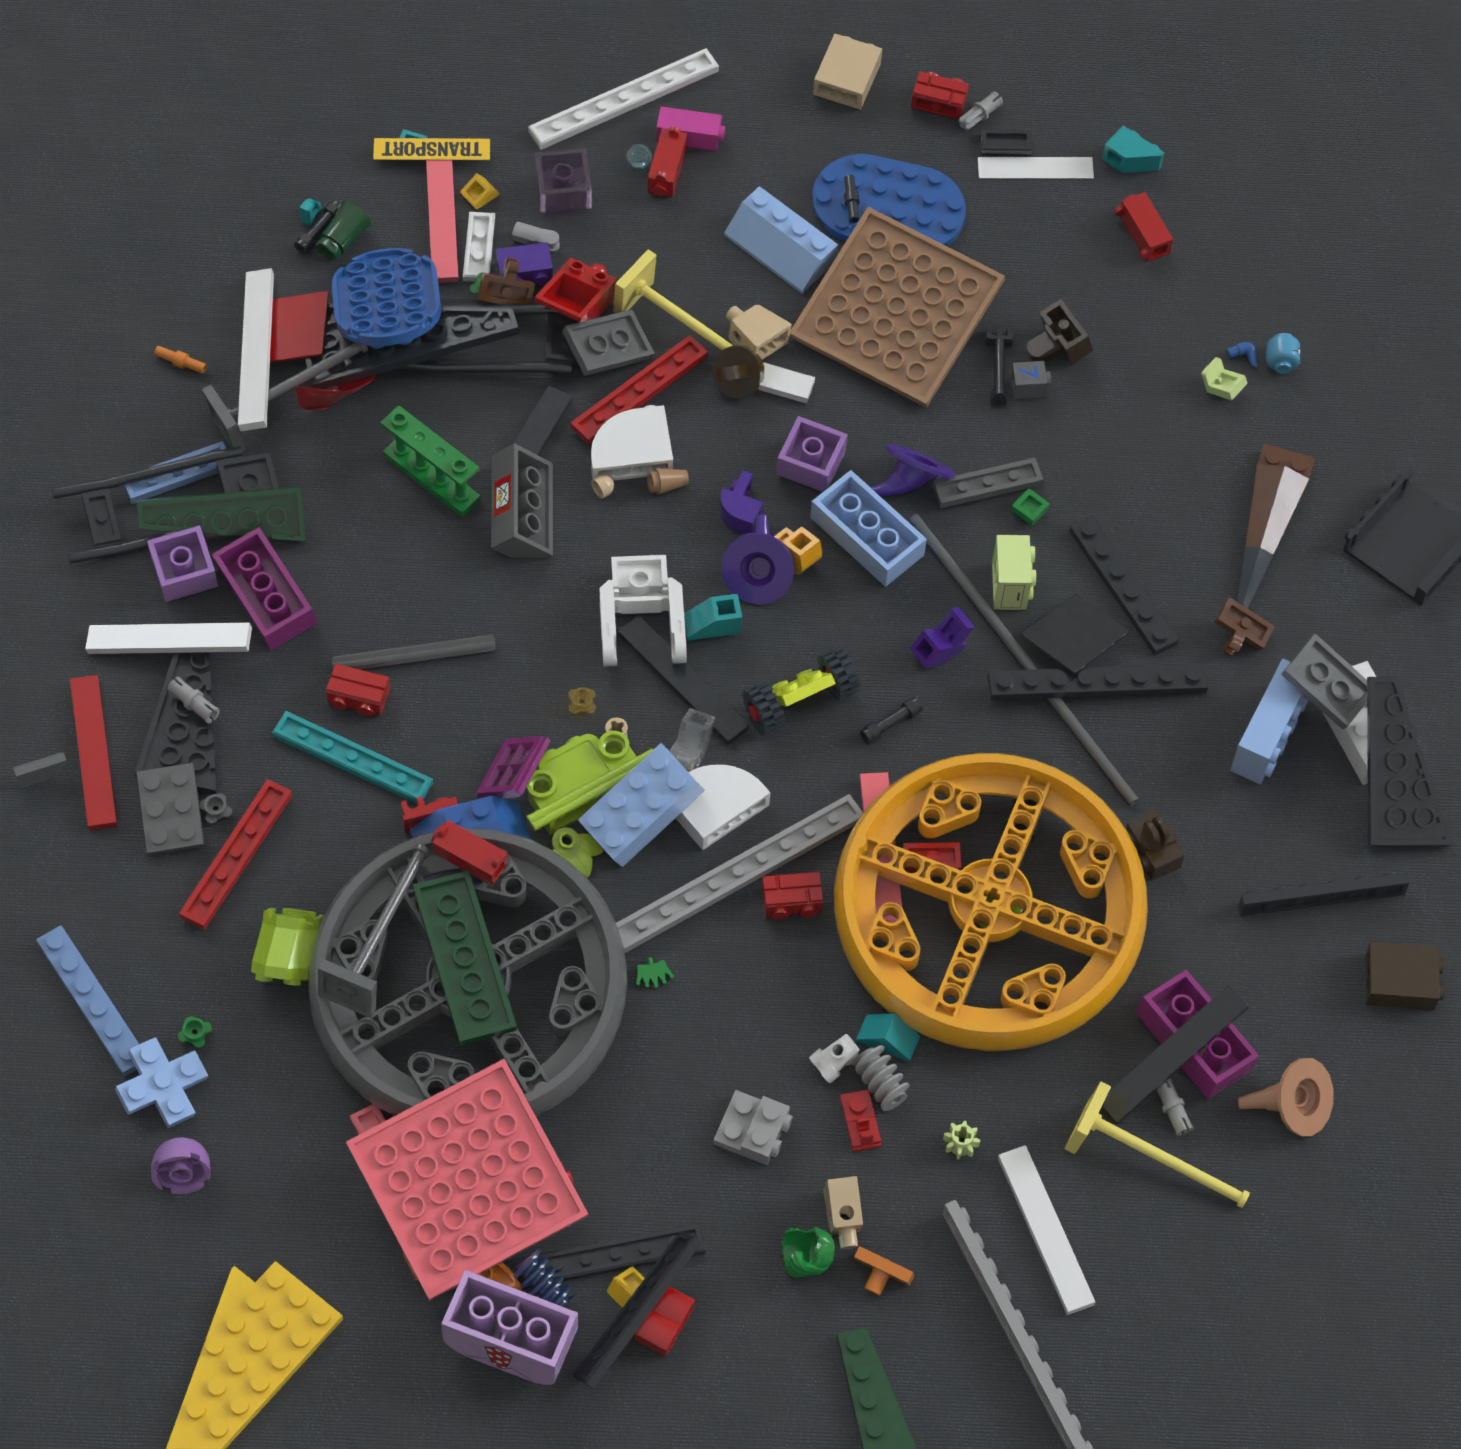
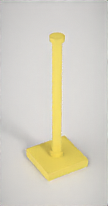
[613,249,765,367]
[1064,1082,1250,1208]

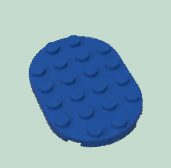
[812,154,966,247]
[332,248,441,349]

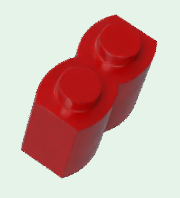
[634,1287,695,1357]

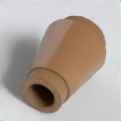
[647,468,689,495]

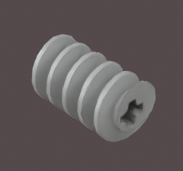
[851,1045,910,1111]

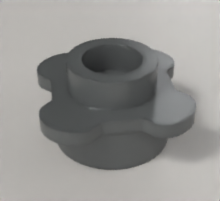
[199,793,232,824]

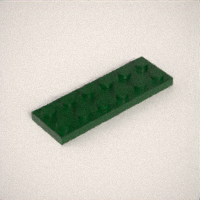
[413,870,517,1046]

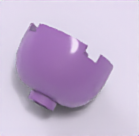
[151,1137,211,1194]

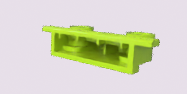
[526,731,653,835]

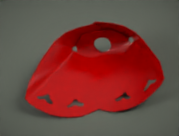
[294,375,375,411]

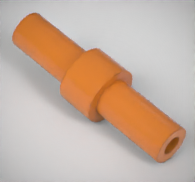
[154,346,207,374]

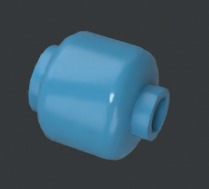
[1266,333,1300,374]

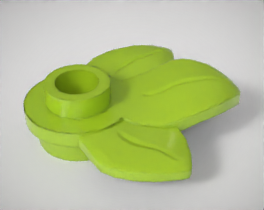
[552,827,603,878]

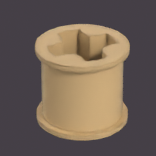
[605,718,628,736]

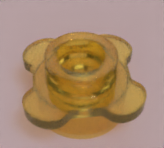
[568,687,596,714]

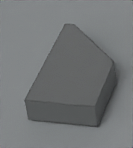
[13,752,67,789]

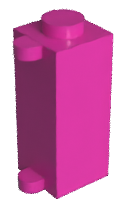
[656,107,725,151]

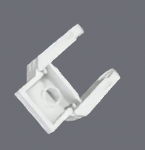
[600,555,687,666]

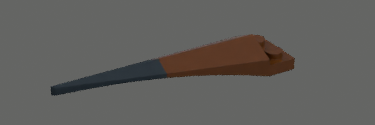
[1237,443,1315,609]

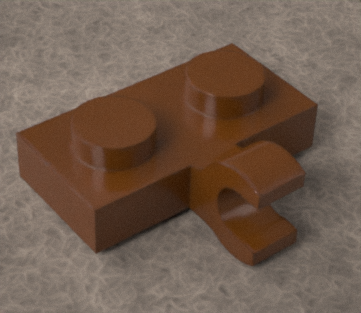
[477,257,535,304]
[1214,597,1275,656]

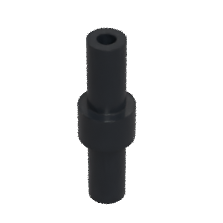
[843,175,860,223]

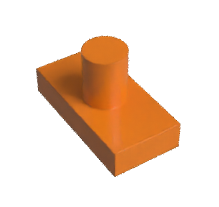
[854,1246,914,1296]

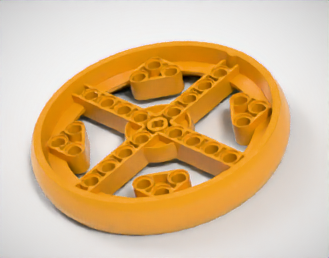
[834,753,1148,1051]

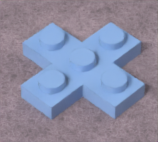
[115,1037,208,1128]

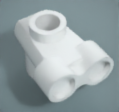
[809,1034,859,1083]

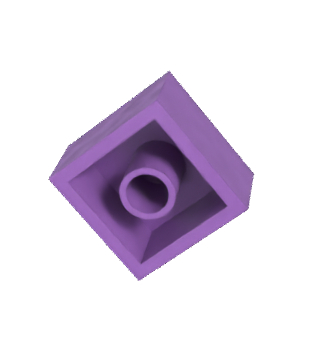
[776,416,848,492]
[147,525,218,602]

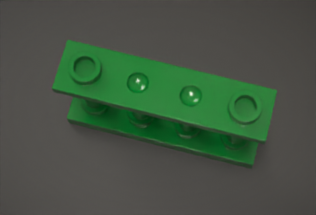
[380,406,481,518]

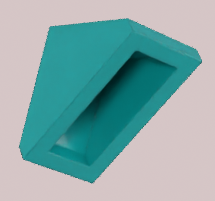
[856,1014,920,1062]

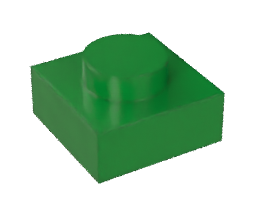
[1011,488,1050,526]

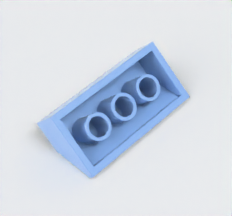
[724,186,838,294]

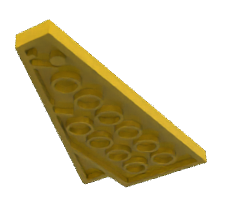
[166,1261,343,1449]

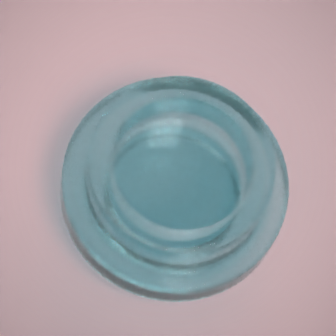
[626,144,652,169]

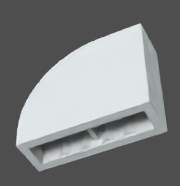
[591,405,673,480]
[676,765,770,850]

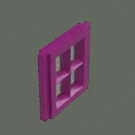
[475,736,551,798]

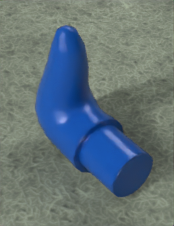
[1226,342,1258,368]

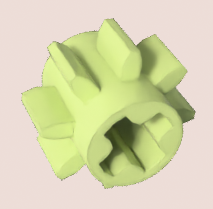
[943,1121,980,1159]

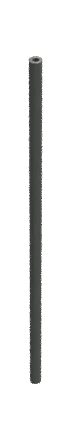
[909,514,1139,806]

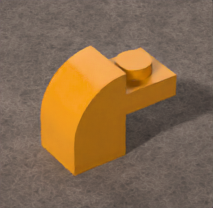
[774,527,822,575]

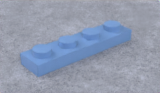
[123,441,226,504]

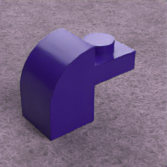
[720,470,763,534]
[910,607,974,668]

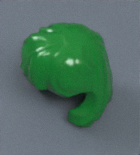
[781,1227,835,1278]

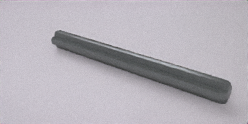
[332,635,496,669]

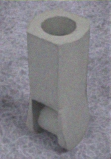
[512,221,560,253]

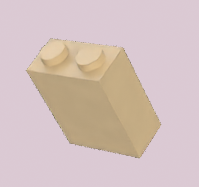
[813,34,882,110]

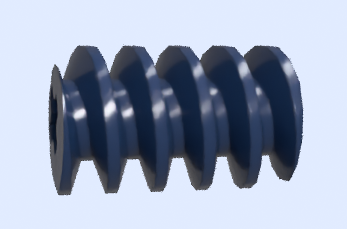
[513,1248,576,1307]

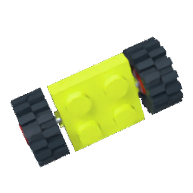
[742,647,861,736]

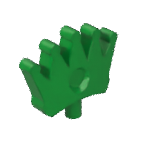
[636,957,674,989]

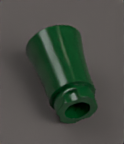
[316,201,371,261]

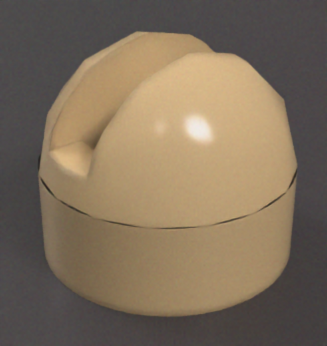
[591,475,614,499]

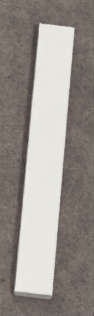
[528,48,719,150]
[238,268,274,431]

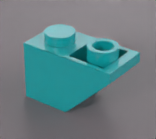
[1102,126,1164,173]
[684,594,742,641]

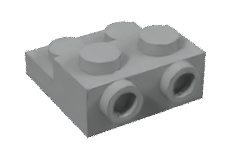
[713,1090,793,1165]

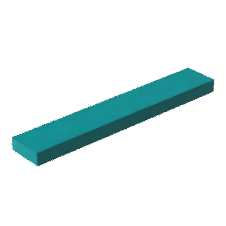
[272,711,433,804]

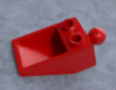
[534,258,617,322]

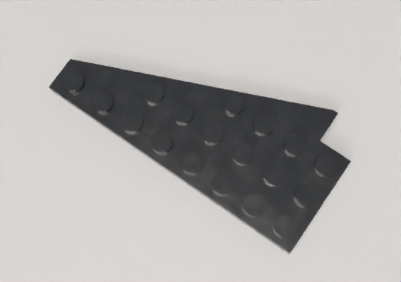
[305,304,520,390]

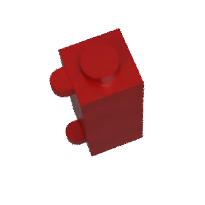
[648,126,687,198]
[1114,192,1173,262]
[431,820,508,886]

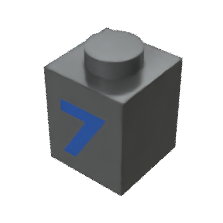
[1010,361,1051,400]

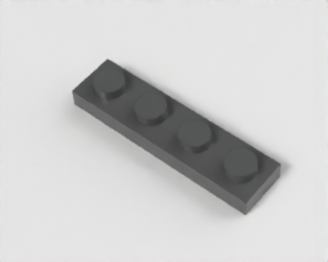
[932,458,1044,509]

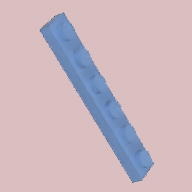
[36,925,139,1077]

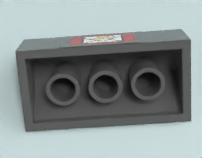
[491,443,553,558]

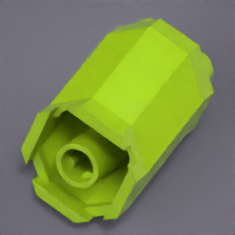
[251,908,324,986]

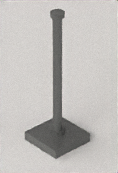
[202,342,368,452]
[318,844,431,1018]

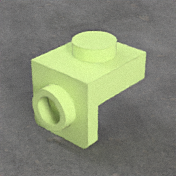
[1201,357,1247,400]

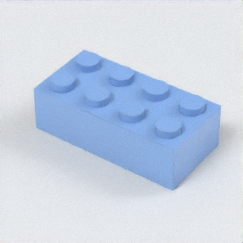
[810,470,927,587]
[1230,658,1309,785]
[578,743,705,867]

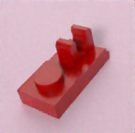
[401,797,458,833]
[903,842,961,873]
[840,1090,882,1152]

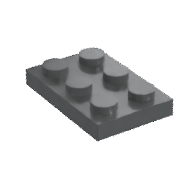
[562,310,655,376]
[1281,634,1367,730]
[137,763,205,856]

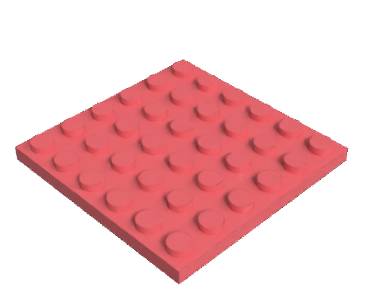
[346,1059,588,1301]

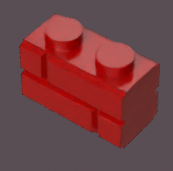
[911,72,969,119]
[326,664,390,716]
[762,872,823,920]

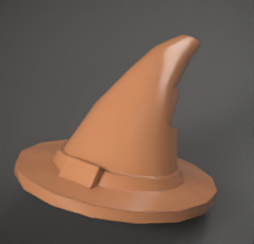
[1238,1058,1333,1136]

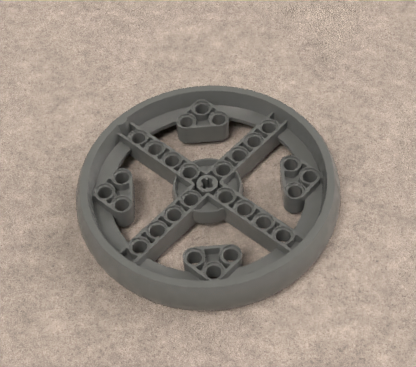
[308,828,627,1117]

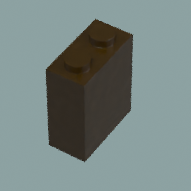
[1366,941,1444,1010]

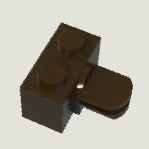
[1027,299,1093,365]
[1126,810,1185,881]

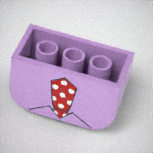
[441,1270,578,1385]

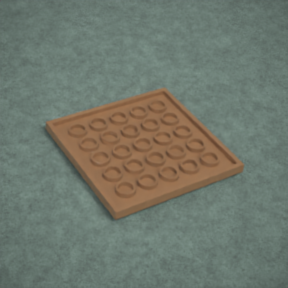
[790,207,1005,408]

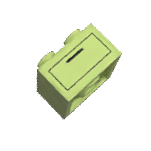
[992,535,1036,610]

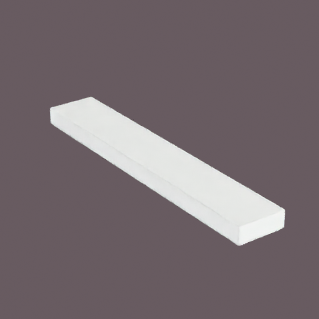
[86,623,252,654]
[998,1145,1095,1315]

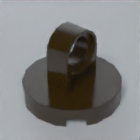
[713,345,765,398]

